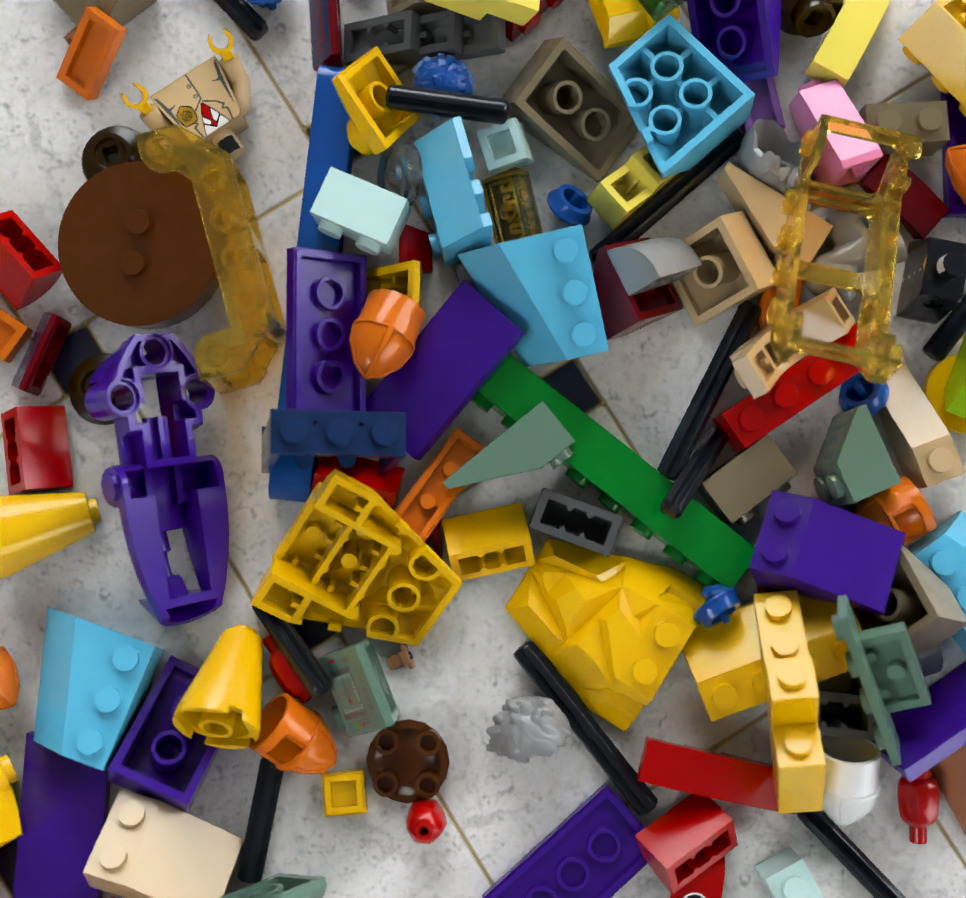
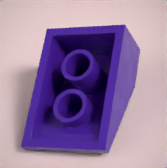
[686,0,782,83]
[749,490,905,615]
[108,655,219,813]

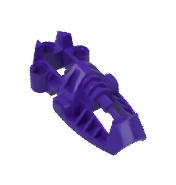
[85,332,229,626]

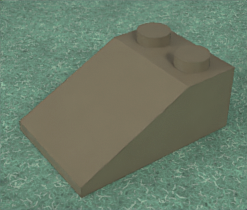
[501,37,638,182]

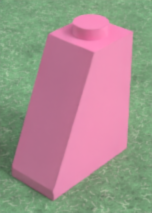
[789,79,883,193]

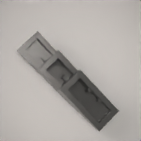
[343,10,506,65]

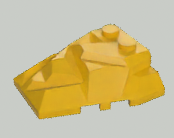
[251,469,462,646]
[505,538,707,732]

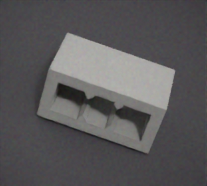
[607,236,702,296]

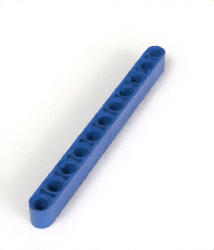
[268,65,354,502]

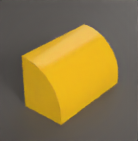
[441,502,535,581]

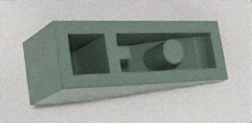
[442,401,575,489]

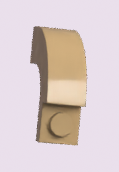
[730,287,855,399]

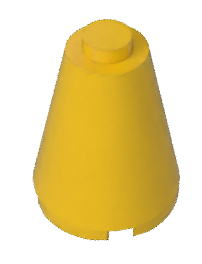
[0,492,102,579]
[172,625,263,749]

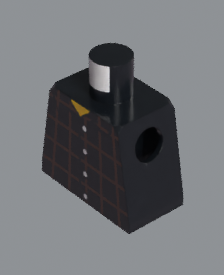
[896,237,966,324]

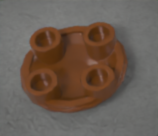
[366,719,450,803]

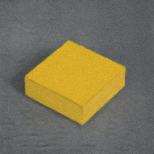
[322,768,368,817]

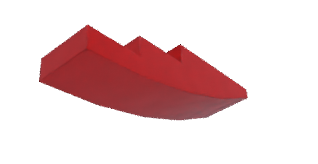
[636,736,795,814]

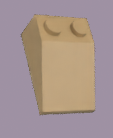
[83,789,244,898]

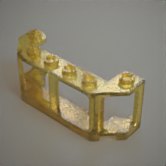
[766,114,923,385]
[135,124,286,395]

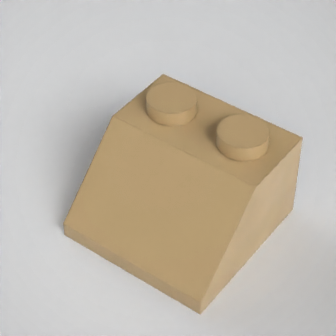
[673,210,781,327]

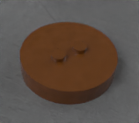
[58,161,228,330]

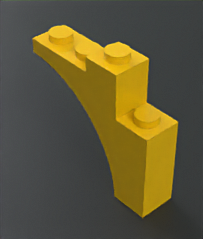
[753,590,826,814]

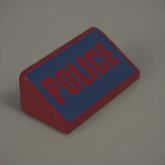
[309,0,343,72]
[12,312,72,396]

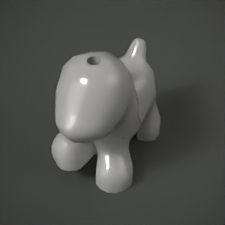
[804,192,908,303]

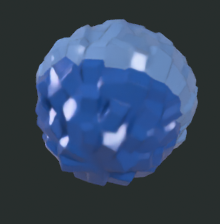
[411,53,475,120]

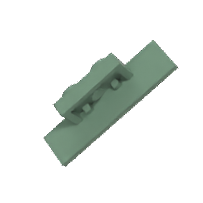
[831,595,931,766]

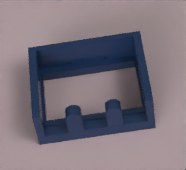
[261,409,406,475]

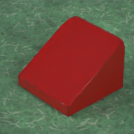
[399,224,433,274]

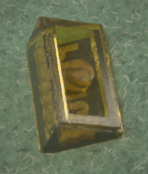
[481,167,543,244]

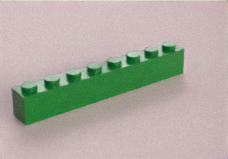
[471,354,755,588]

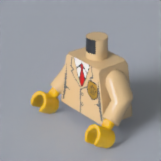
[121,28,251,163]

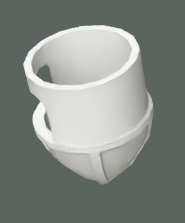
[821,736,881,827]

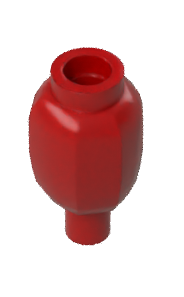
[263,634,314,704]
[897,769,939,844]
[406,799,447,844]

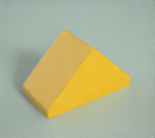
[367,260,423,308]

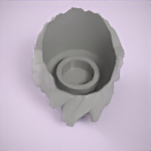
[733,119,810,196]
[486,696,571,763]

